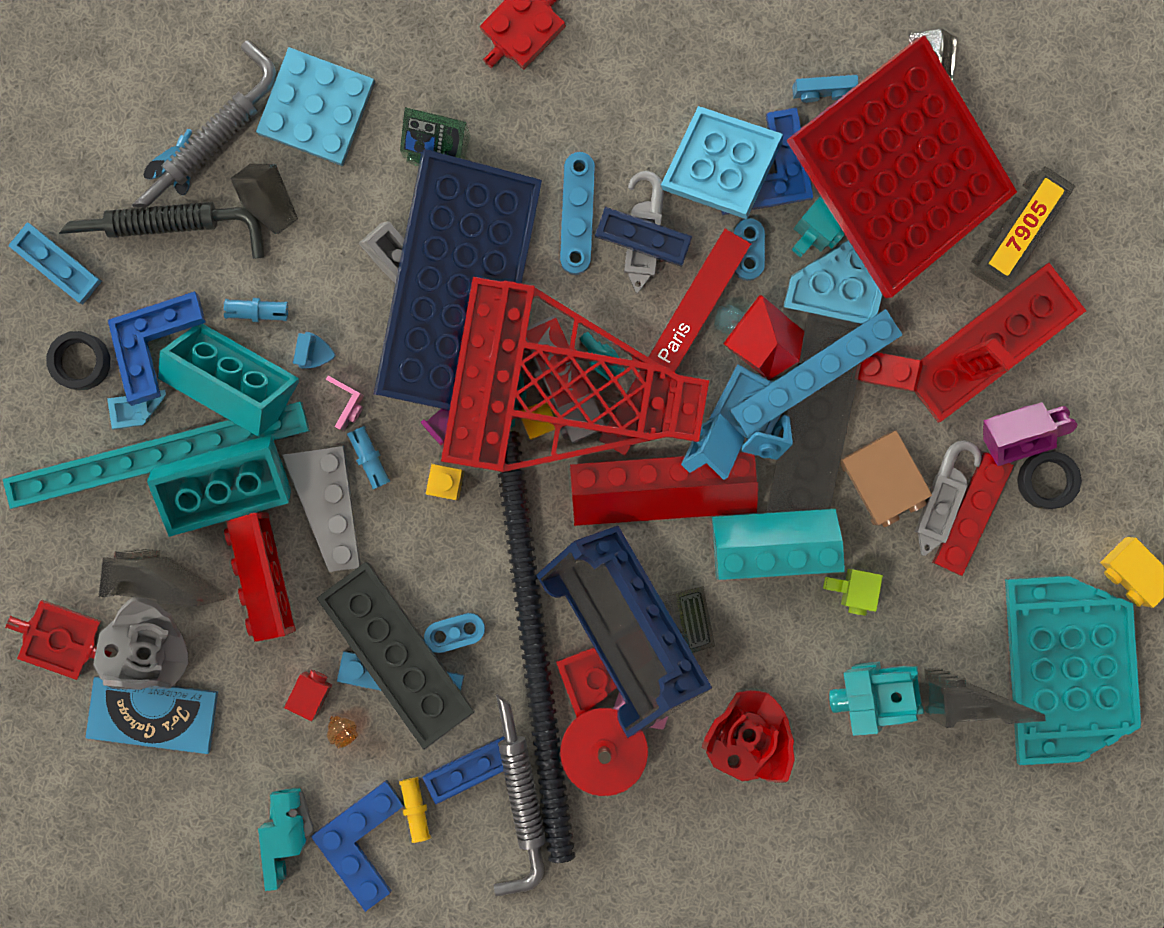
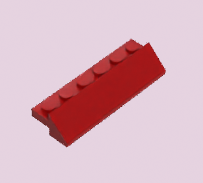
[570,452,758,526]

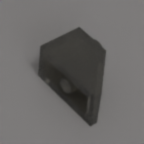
[230,163,298,234]

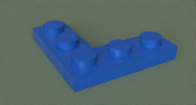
[721,108,813,215]
[108,291,206,406]
[311,780,405,912]

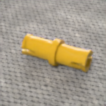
[399,777,431,843]

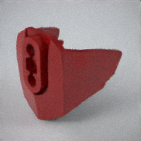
[701,690,795,783]

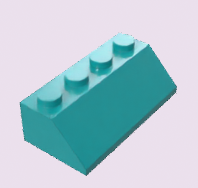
[158,324,299,437]
[712,509,845,580]

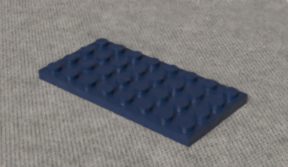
[373,149,542,411]

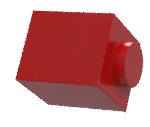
[284,670,333,722]

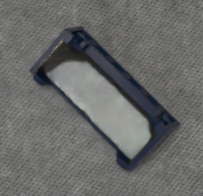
[536,525,712,738]

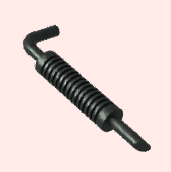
[59,202,264,259]

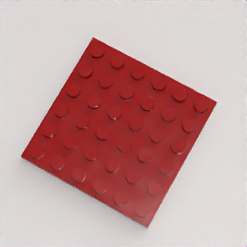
[786,35,1017,298]

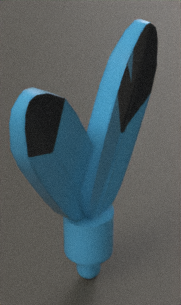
[143,129,192,196]

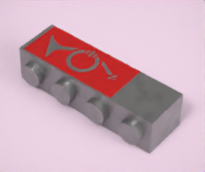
[524,315,605,443]

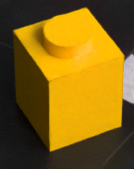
[426,464,464,501]

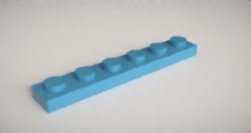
[730,309,903,436]

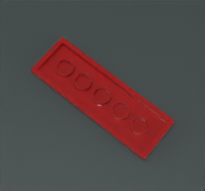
[915,263,1086,423]

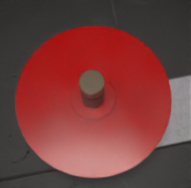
[560,708,648,796]

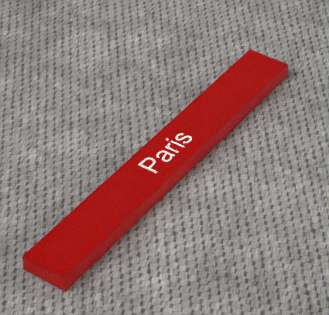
[599,228,751,456]

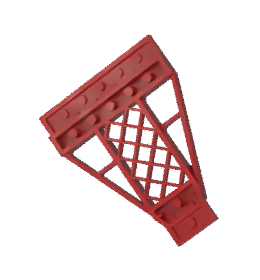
[441,277,709,472]

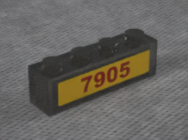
[970,166,1076,292]

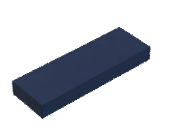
[595,207,693,267]

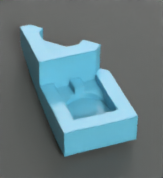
[107,390,166,430]

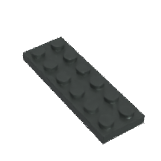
[316,562,475,750]

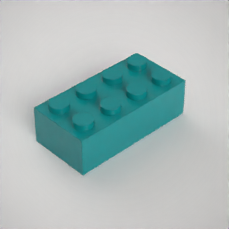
[147,434,291,537]

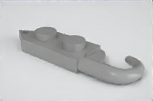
[914,440,982,556]

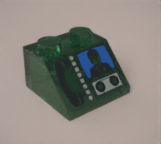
[400,107,471,166]

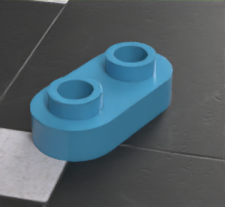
[734,218,765,281]
[424,613,485,653]

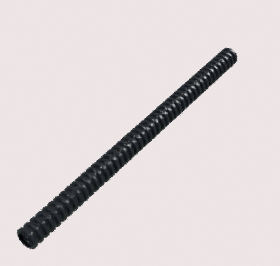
[497,431,576,863]

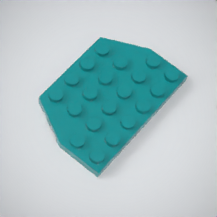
[1005,576,1141,765]

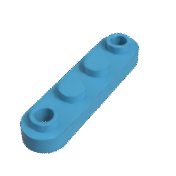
[560,152,595,275]

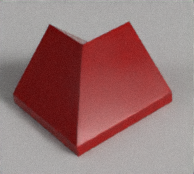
[723,295,805,380]

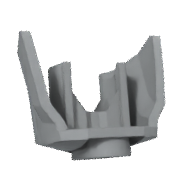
[93,596,188,690]

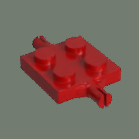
[480,0,566,70]
[5,600,112,680]

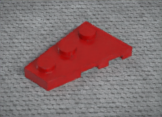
[556,629,653,717]

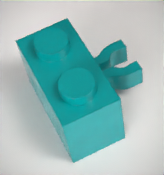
[791,195,845,258]

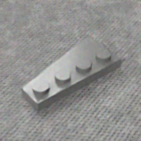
[282,446,361,572]

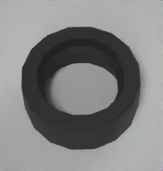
[46,331,110,390]
[1017,451,1082,509]

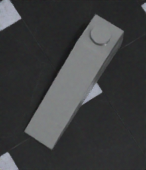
[359,222,404,283]

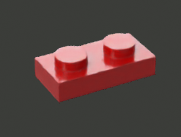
[854,352,923,392]

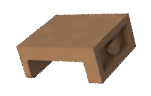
[838,430,933,528]

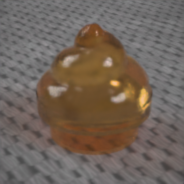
[327,716,358,749]

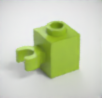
[823,568,883,616]

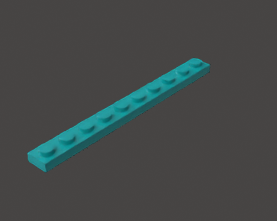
[2,401,310,509]

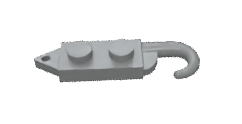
[624,171,665,294]

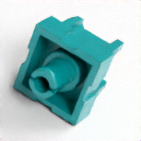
[829,661,925,736]

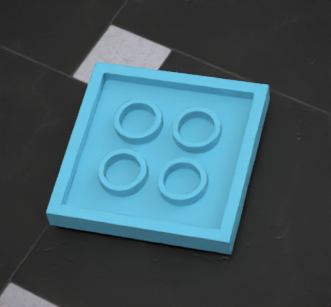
[256,47,375,166]
[661,106,784,219]

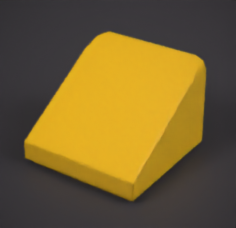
[520,403,555,440]

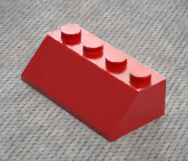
[224,512,296,642]

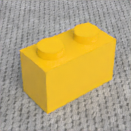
[1100,537,1164,608]

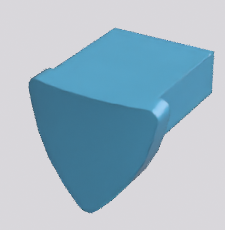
[293,332,336,369]

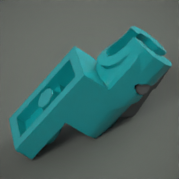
[258,788,314,891]

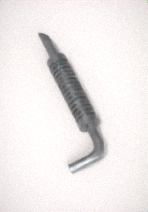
[132,40,276,208]
[494,694,546,897]

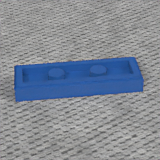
[422,736,505,805]

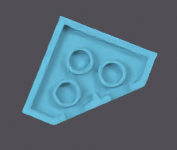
[783,240,882,324]

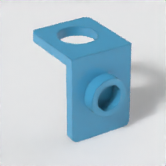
[742,415,793,460]

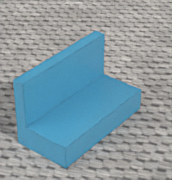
[681,414,745,480]

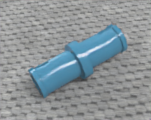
[224,298,288,322]
[347,426,390,490]

